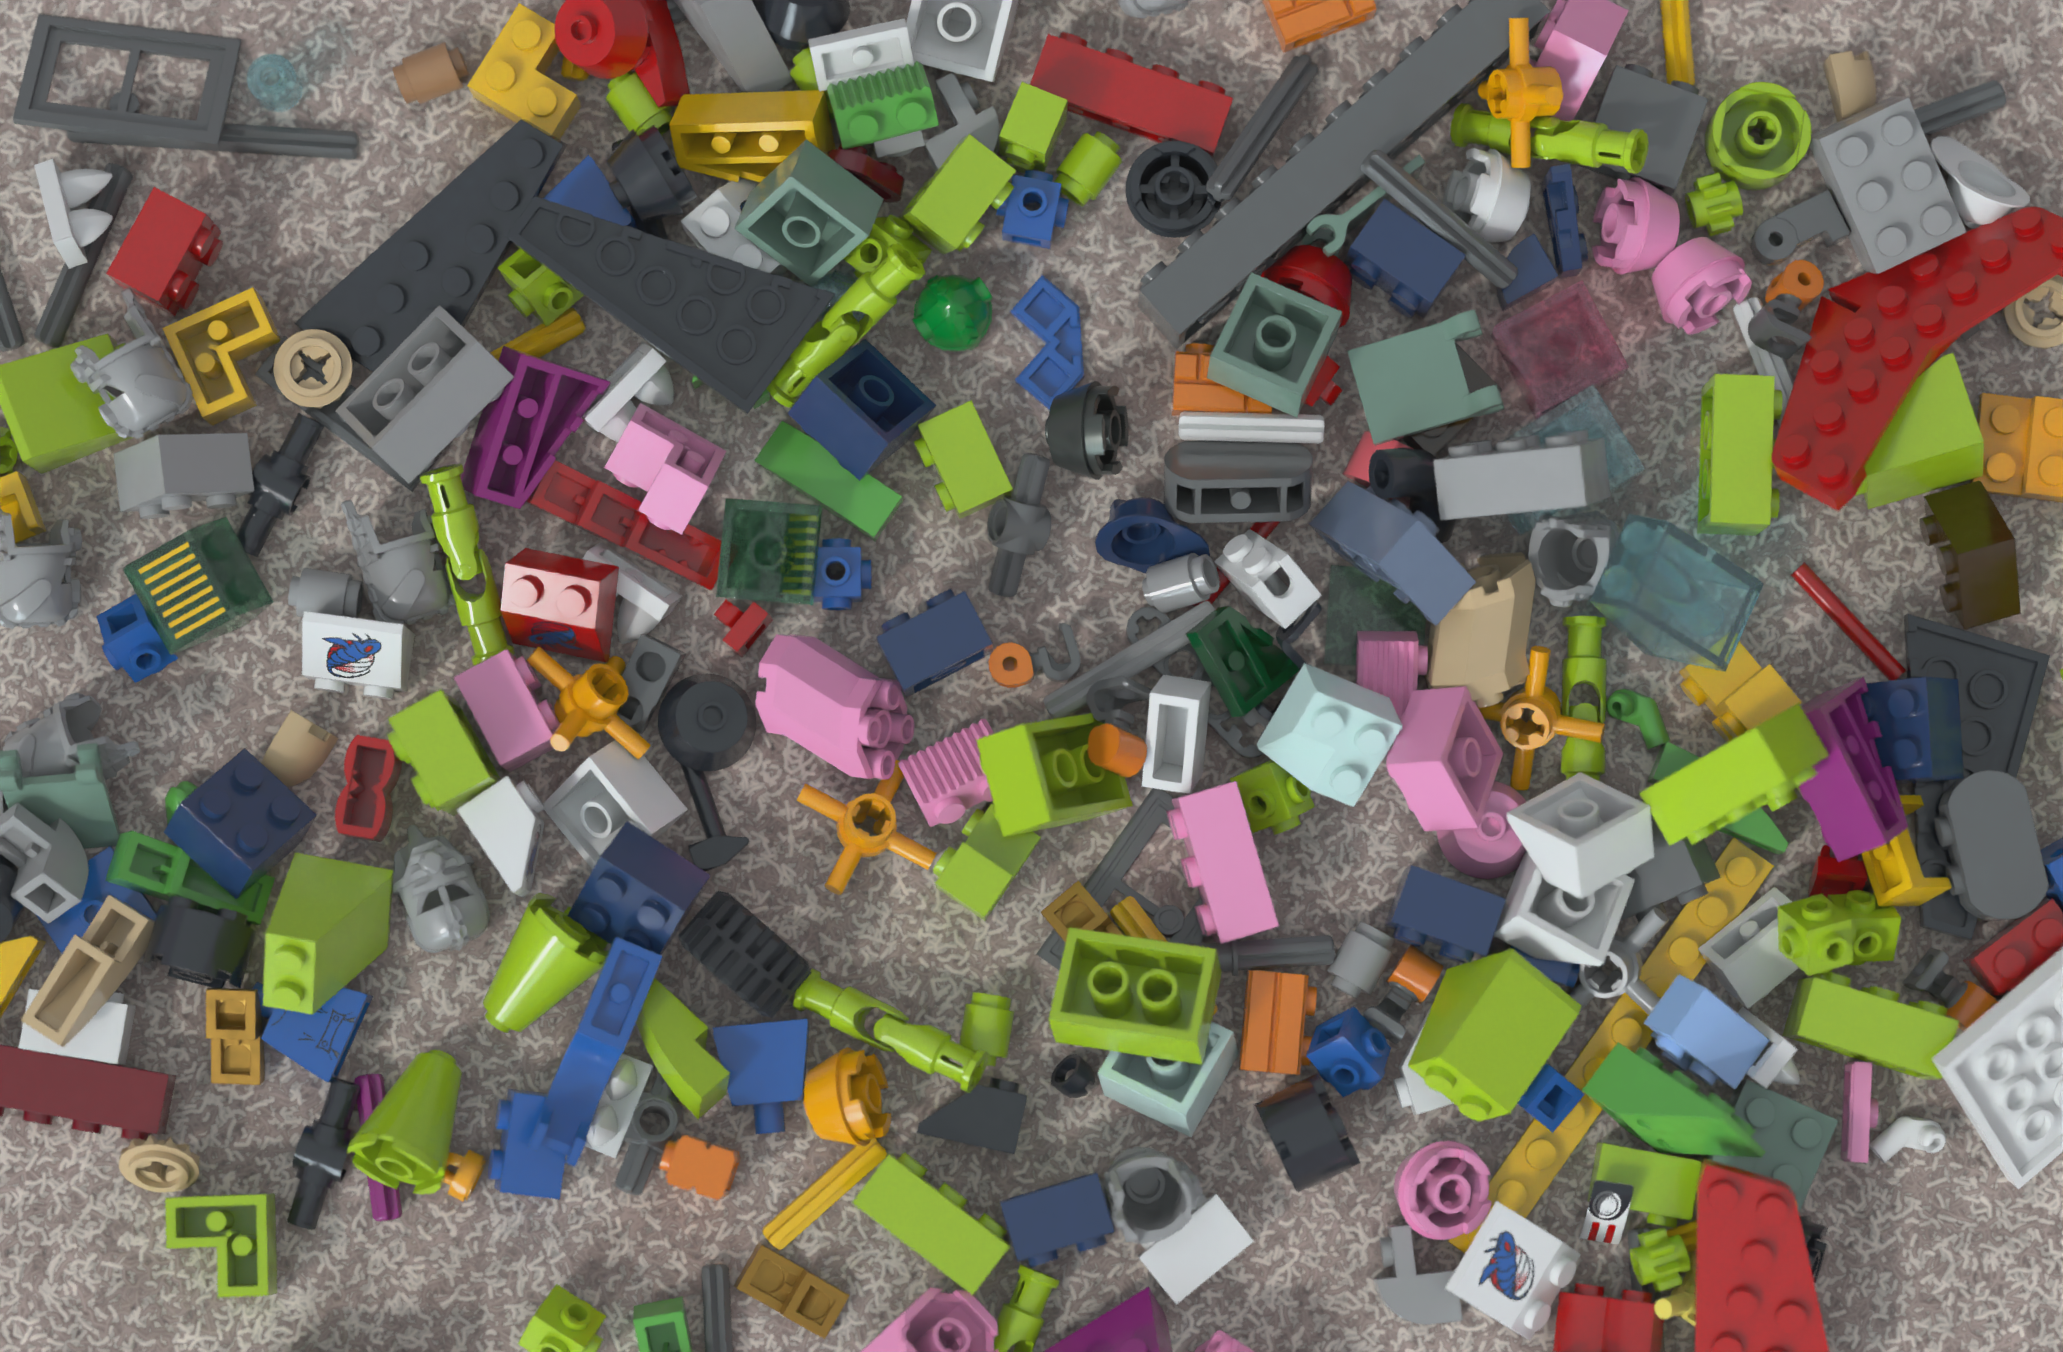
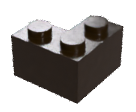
[1919,481,2021,630]

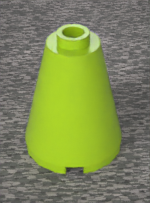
[483,893,609,1033]
[347,1050,462,1195]

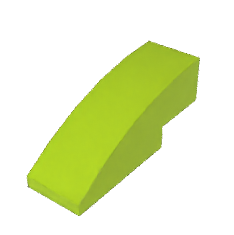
[636,977,730,1119]

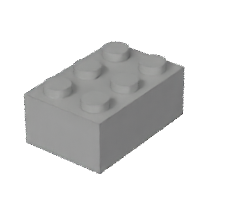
[1809,96,1966,274]
[336,305,514,483]
[1433,430,1611,520]

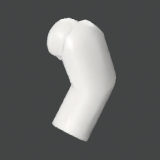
[1869,1115,1946,1163]

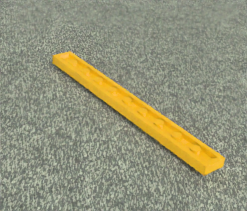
[1447,837,1774,1254]

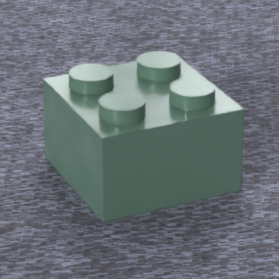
[734,139,883,287]
[1207,272,1342,418]
[1700,1079,1839,1212]

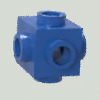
[996,170,1069,249]
[802,538,872,611]
[96,592,178,683]
[1306,1006,1391,1097]

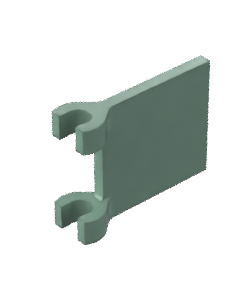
[1301,154,1425,257]
[1347,309,1505,446]
[0,743,121,849]

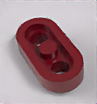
[827,144,905,203]

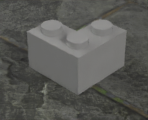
[113,433,254,519]

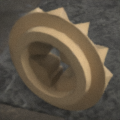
[2002,275,2063,350]
[273,329,353,409]
[119,1135,200,1192]

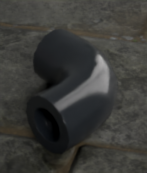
[1368,448,1456,543]

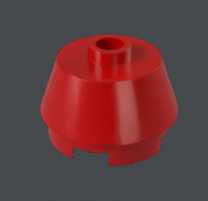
[554,0,653,79]
[1261,245,1352,328]

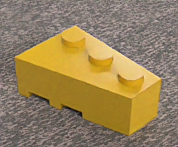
[669,90,835,182]

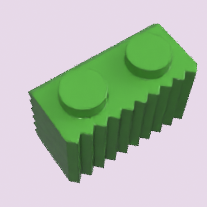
[827,61,939,150]

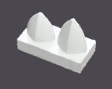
[808,18,914,92]
[34,159,113,269]
[582,342,674,442]
[583,542,682,644]
[1737,1007,1800,1088]
[585,1053,654,1159]

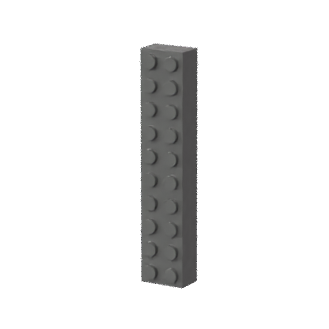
[1138,0,1550,350]

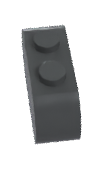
[1164,441,1313,523]
[1935,771,2049,921]

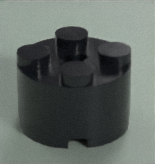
[143,896,257,989]
[1255,1073,1361,1193]

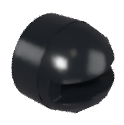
[1051,1054,1095,1098]

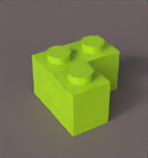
[899,134,1016,255]
[932,804,1041,921]
[165,1193,277,1298]

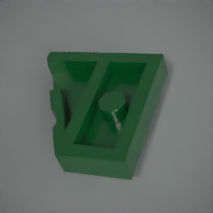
[1186,606,1300,717]

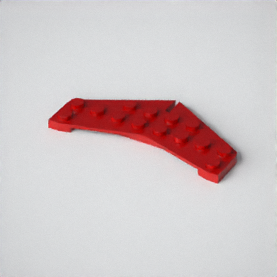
[1771,207,2063,512]
[1695,1158,1829,1352]

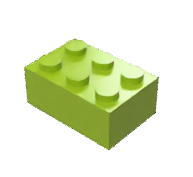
[1697,374,1782,536]
[387,689,501,816]
[1640,703,1829,845]
[976,713,1133,837]
[1048,927,1222,1065]
[1782,972,1959,1080]
[852,1152,1010,1295]

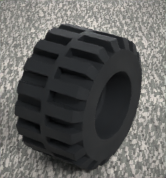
[678,890,812,1018]

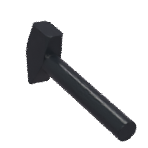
[680,763,750,872]

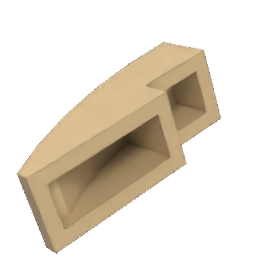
[21,895,155,1047]

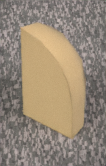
[1823,51,1876,122]
[261,710,339,786]

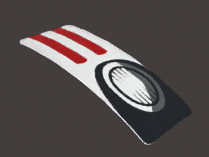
[1579,1180,1634,1245]

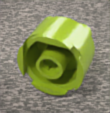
[1704,82,1811,190]

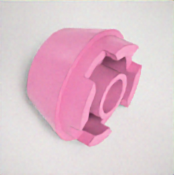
[1592,177,1680,274]
[1652,237,1752,335]
[1437,781,1527,879]
[1394,1141,1492,1240]

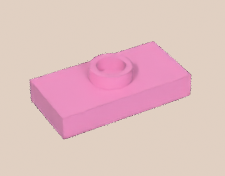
[1841,1062,1879,1163]

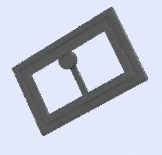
[13,14,242,149]
[1036,788,1260,970]

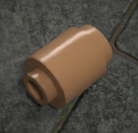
[392,42,469,104]

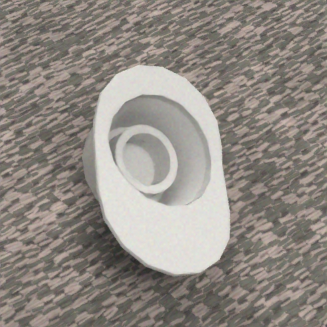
[1930,136,2030,229]

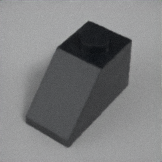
[917,1077,1027,1154]

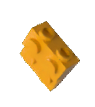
[1970,393,2063,503]

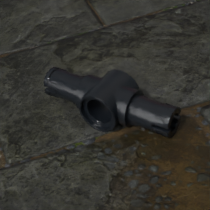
[231,413,325,557]
[287,1078,360,1230]

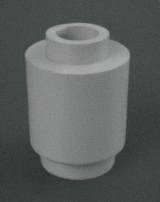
[1142,553,1219,613]
[288,568,364,618]
[1327,921,1395,999]

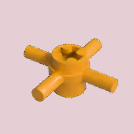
[1478,17,1563,168]
[526,646,651,759]
[1478,646,1605,790]
[796,760,937,895]

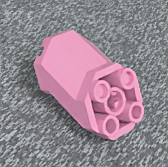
[756,635,915,779]
[860,1287,999,1352]

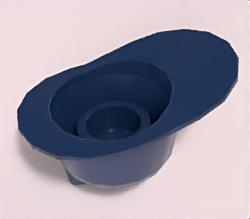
[1095,497,1210,574]

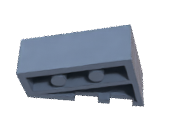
[1309,481,1476,626]

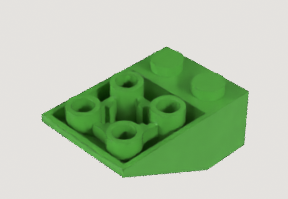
[1582,1042,1766,1158]

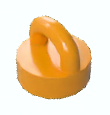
[443,1150,487,1202]

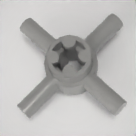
[1569,907,1668,1015]

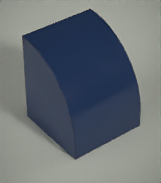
[1496,234,1558,311]

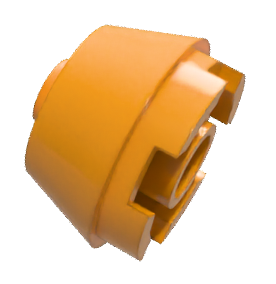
[804,1047,891,1146]

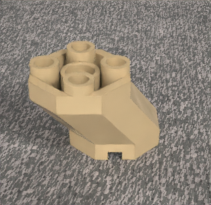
[1424,552,1536,707]

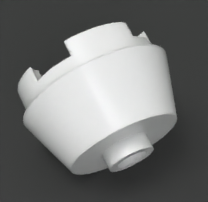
[1443,148,1531,242]

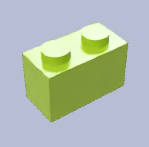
[999,82,1068,173]
[913,400,1013,519]
[1587,1143,1701,1228]

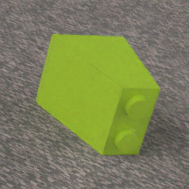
[0,333,148,474]
[1855,353,1984,510]
[263,852,393,1014]
[1408,949,1582,1122]

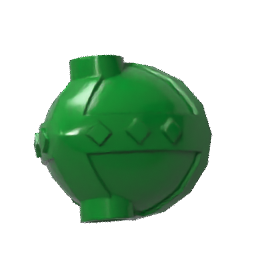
[911,275,993,352]

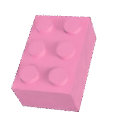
[1166,781,1279,943]

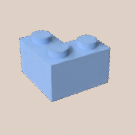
[1644,974,1769,1089]

